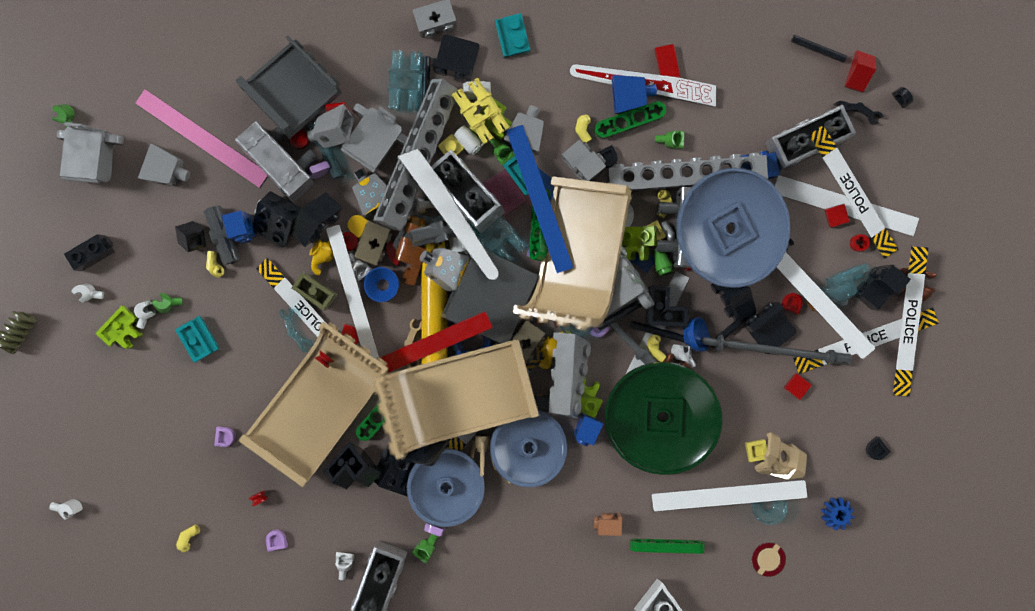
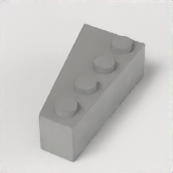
[549,332,591,418]

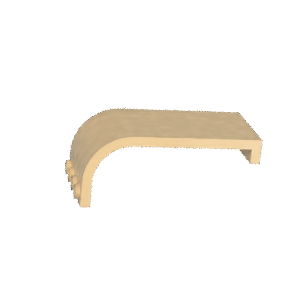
[513,177,632,330]
[239,321,388,487]
[373,339,539,459]

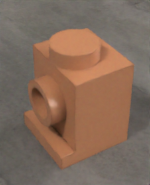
[593,513,622,536]

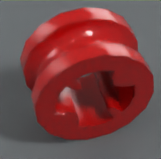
[850,234,870,252]
[315,350,334,368]
[248,490,269,507]

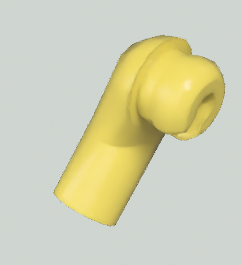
[575,114,592,143]
[656,189,673,219]
[206,251,224,278]

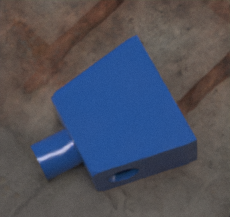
[611,75,657,113]

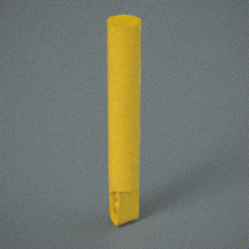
[421,241,448,365]

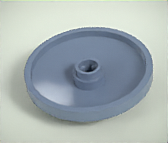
[490,410,567,487]
[407,448,485,527]

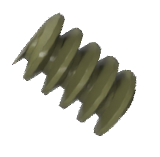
[0,311,37,354]

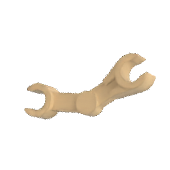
[404,319,421,368]

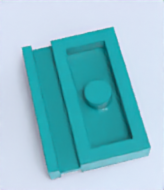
[495,13,530,58]
[175,316,220,363]

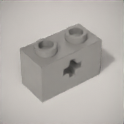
[413,0,457,38]

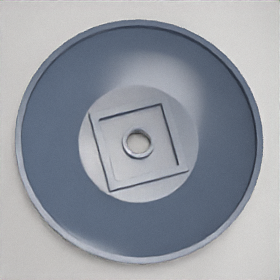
[677,168,790,287]

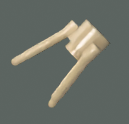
[470,436,496,477]

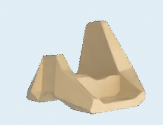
[755,432,807,480]

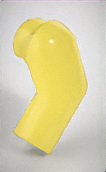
[647,335,667,362]
[176,524,200,552]

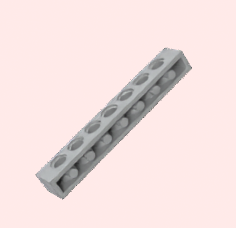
[373,79,459,231]
[609,152,768,192]

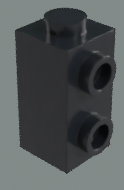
[64,234,115,271]

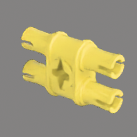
[452,78,510,145]

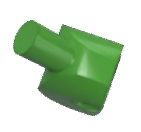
[52,104,75,127]
[655,130,684,150]
[490,137,515,165]
[152,293,183,314]
[412,534,439,563]

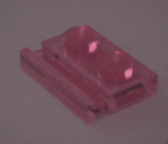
[483,169,526,217]

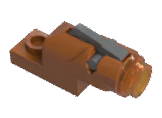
[393,215,427,286]

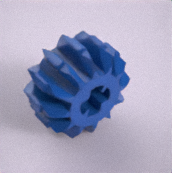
[820,497,855,530]

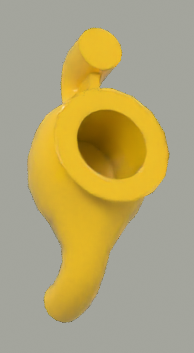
[309,237,334,276]
[538,331,570,369]

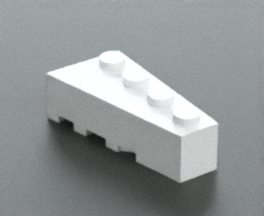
[634,579,682,611]

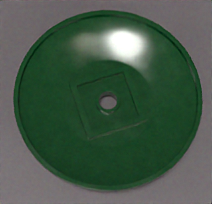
[605,362,722,475]

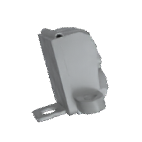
[341,103,408,173]
[57,122,124,183]
[605,250,654,318]

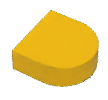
[348,215,367,238]

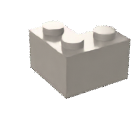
[561,139,606,181]

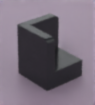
[175,221,206,252]

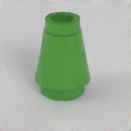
[652,249,674,277]

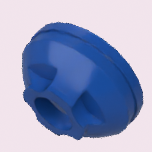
[364,267,399,302]
[683,317,709,352]

